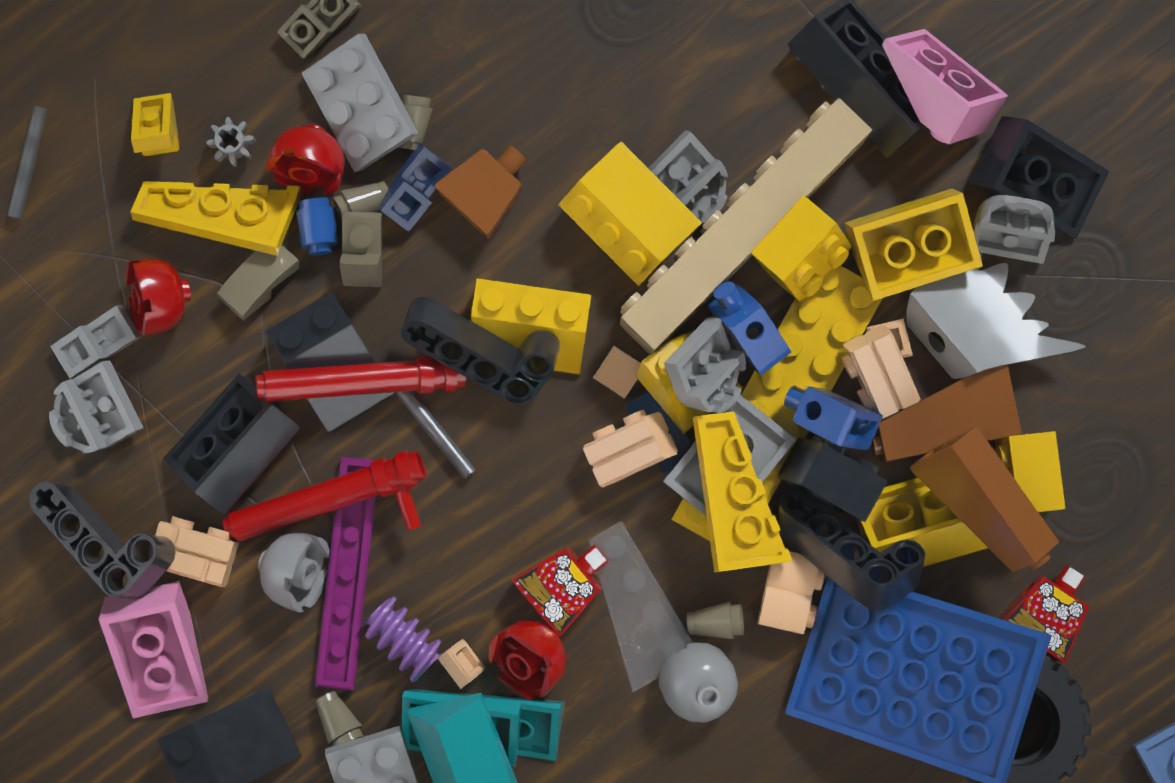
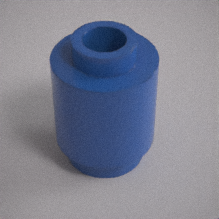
[296,198,339,255]

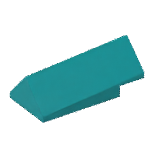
[402,689,565,767]
[407,693,518,783]

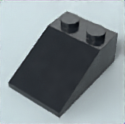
[968,116,1110,239]
[266,292,394,433]
[157,686,302,783]

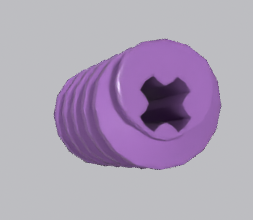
[360,596,442,682]

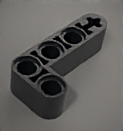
[401,297,560,405]
[29,481,176,599]
[777,491,926,611]

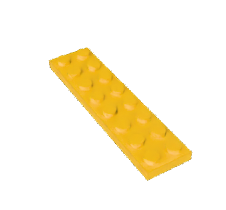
[671,266,883,541]

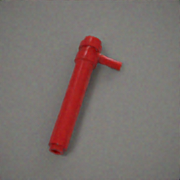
[255,355,466,402]
[223,450,427,542]

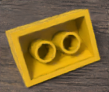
[558,141,702,286]
[844,189,983,301]
[471,278,591,375]
[856,478,988,567]

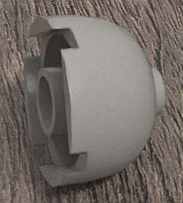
[258,533,330,613]
[659,643,738,723]

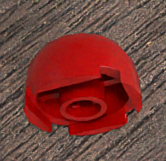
[266,124,345,195]
[126,259,191,336]
[489,620,567,700]

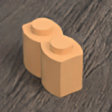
[757,551,825,634]

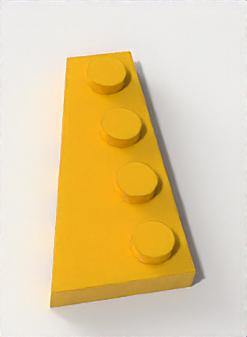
[130,181,302,256]
[693,412,793,572]

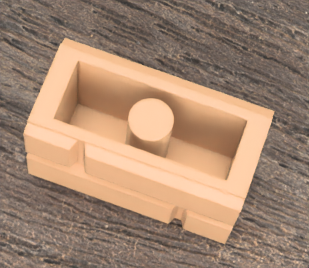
[842,325,921,419]
[583,409,678,488]
[149,516,239,587]

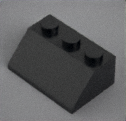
[163,373,301,515]

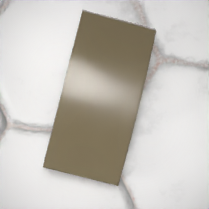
[277,0,362,59]
[217,245,299,320]

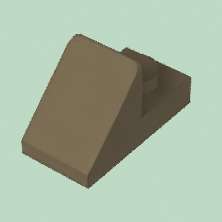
[339,211,382,287]

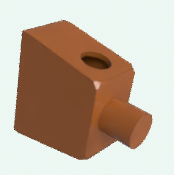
[434,145,527,240]

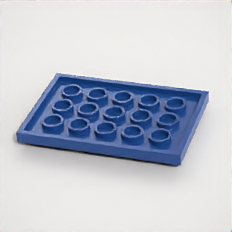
[785,577,1052,783]

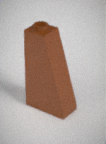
[871,365,1022,463]
[910,426,1059,572]

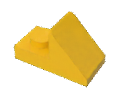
[131,93,179,156]

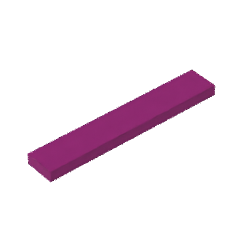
[315,457,376,690]

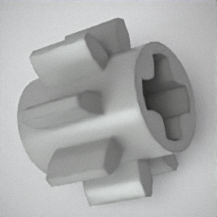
[206,117,256,167]

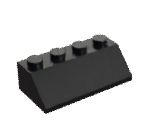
[787,0,926,158]

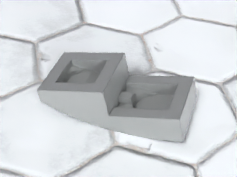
[50,305,141,379]

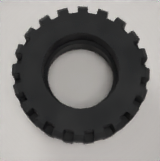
[961,656,1092,783]

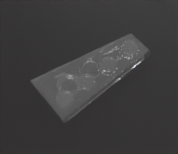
[588,521,693,693]

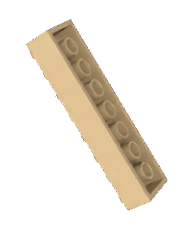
[620,98,872,355]

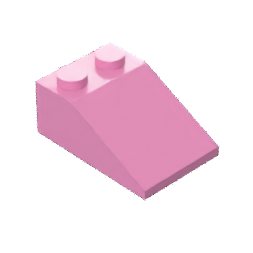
[882,29,1008,145]
[99,581,208,718]

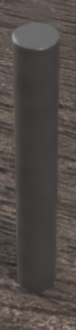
[7,106,48,220]
[395,391,476,479]

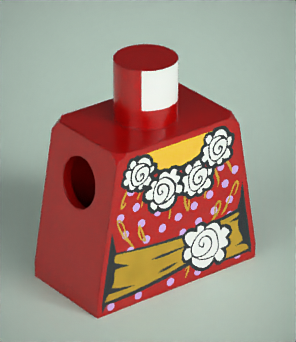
[512,544,609,637]
[998,565,1089,664]

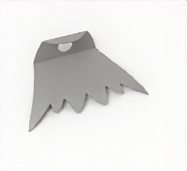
[906,252,1086,379]

